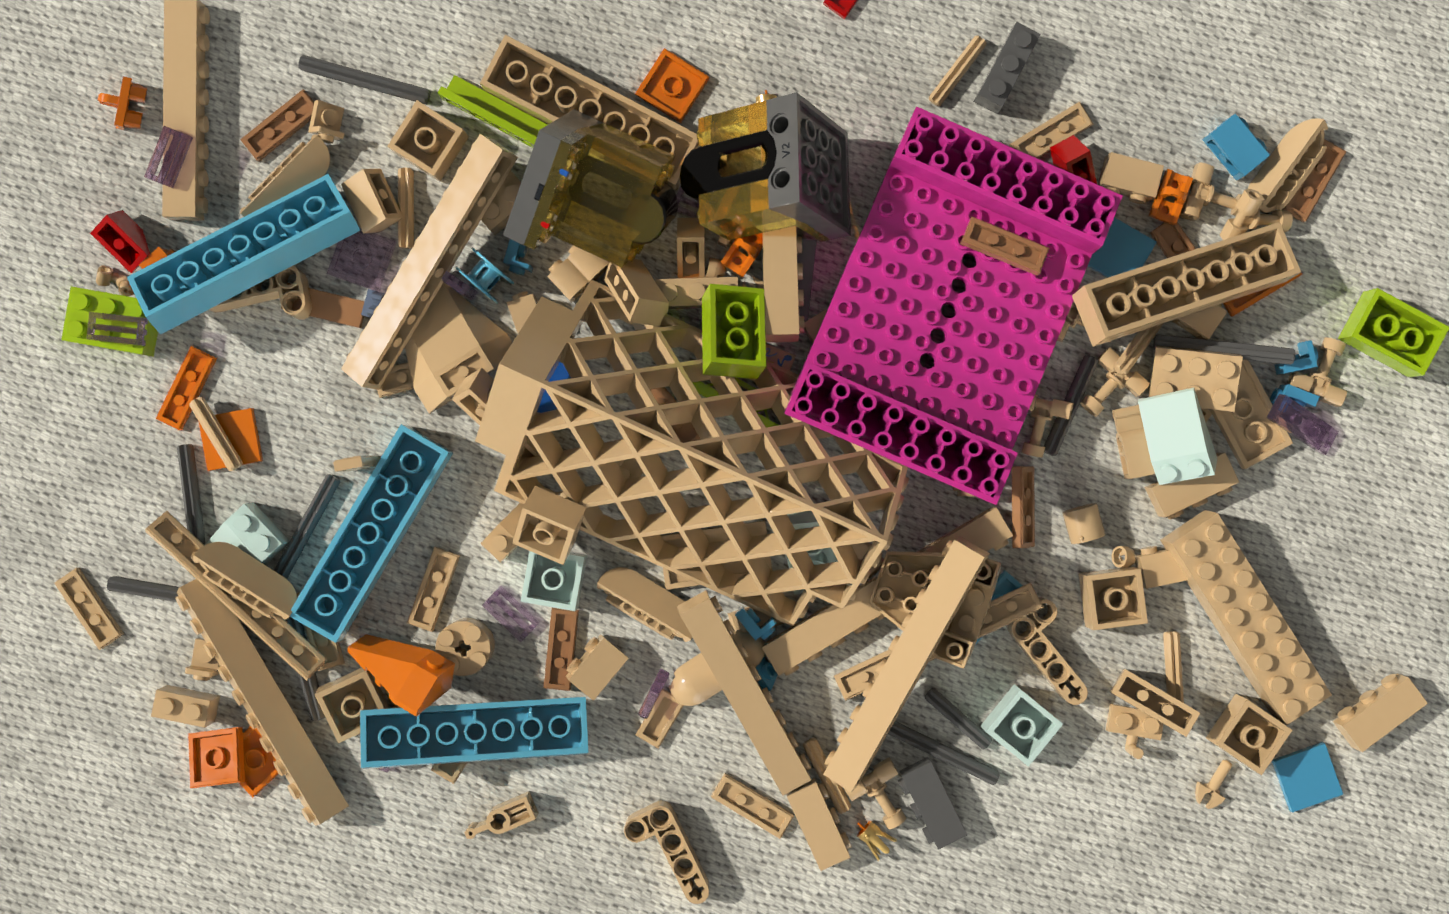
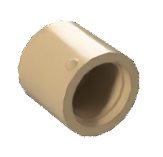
[1062,503,1106,544]

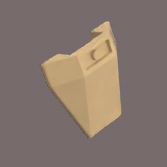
[405,282,512,414]
[869,552,1001,669]

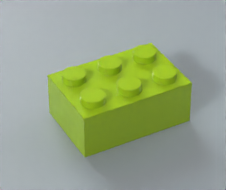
[702,284,766,379]
[61,286,158,357]
[1338,288,1449,377]

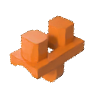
[97,76,147,130]
[1149,169,1193,225]
[720,221,763,278]

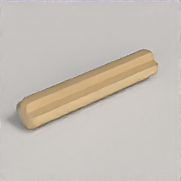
[929,35,987,107]
[398,168,414,249]
[1113,323,1164,376]
[189,397,243,471]
[1163,631,1184,703]
[803,738,851,814]

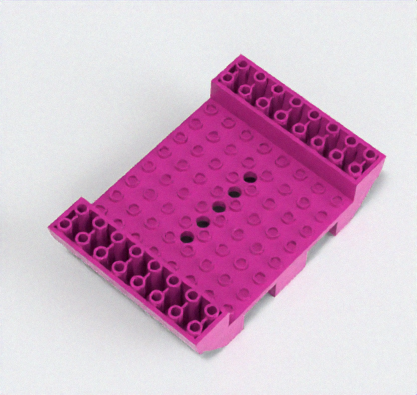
[784,106,1123,505]

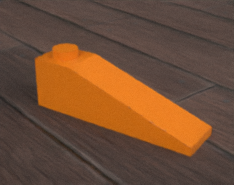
[347,634,455,717]

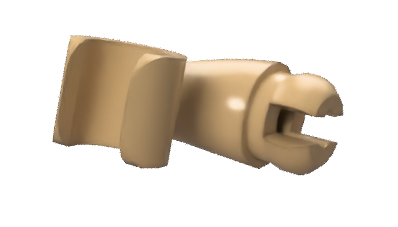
[96,265,133,296]

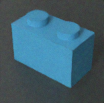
[1202,113,1270,181]

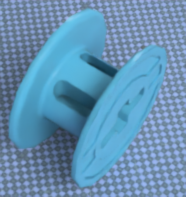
[455,247,515,304]

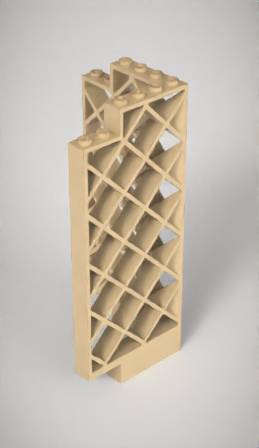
[475,279,909,626]

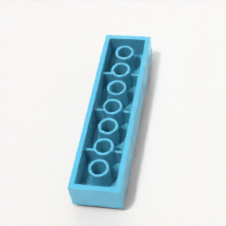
[127,174,360,335]
[290,424,453,643]
[360,697,589,769]

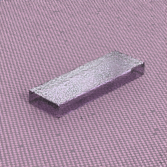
[1266,394,1339,455]

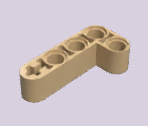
[209,266,312,320]
[1007,597,1088,705]
[624,800,709,904]

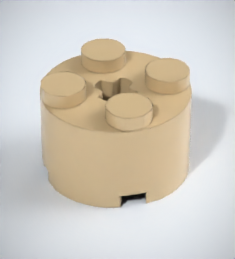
[435,618,495,676]

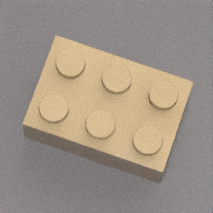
[1148,345,1243,412]

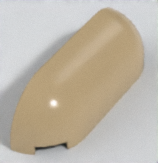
[1248,118,1328,213]
[240,135,330,217]
[193,542,297,620]
[597,567,692,642]
[669,630,765,706]

